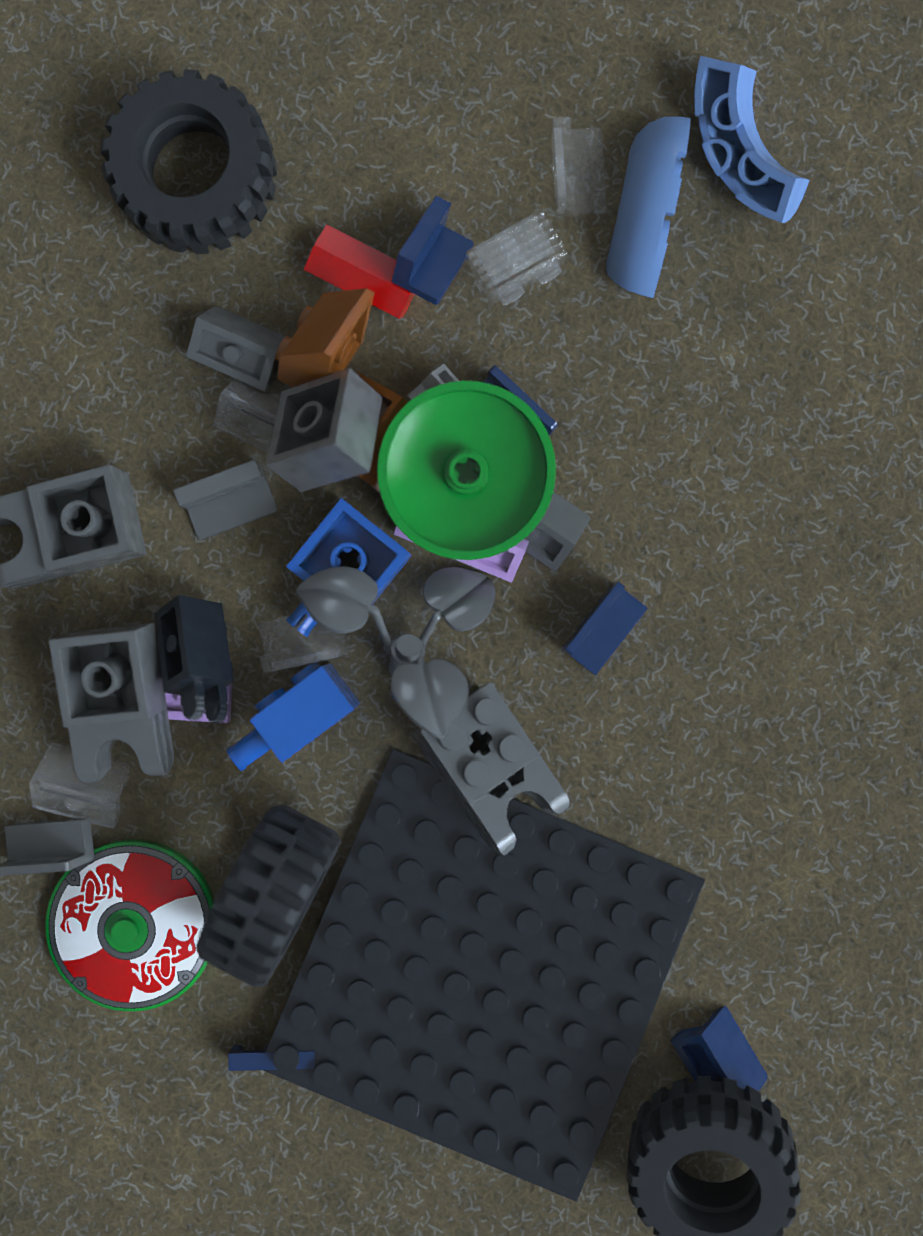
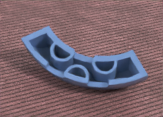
[694,56,810,223]
[606,117,691,298]

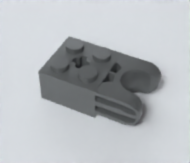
[0,464,147,589]
[49,623,174,783]
[411,682,569,856]

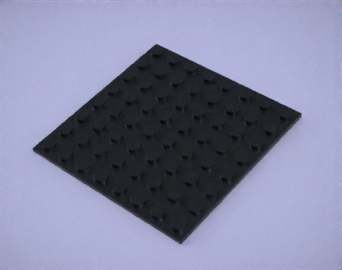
[263,749,705,1202]

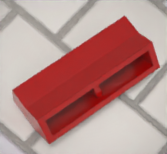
[303,225,415,319]

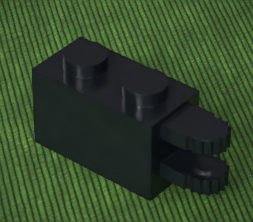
[154,595,234,723]

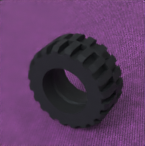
[100,69,277,254]
[195,805,341,987]
[626,1076,801,1236]

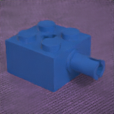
[286,498,412,637]
[226,662,361,771]

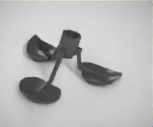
[296,567,496,740]

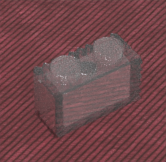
[466,209,567,306]

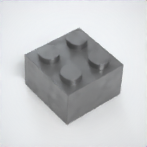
[266,368,383,492]

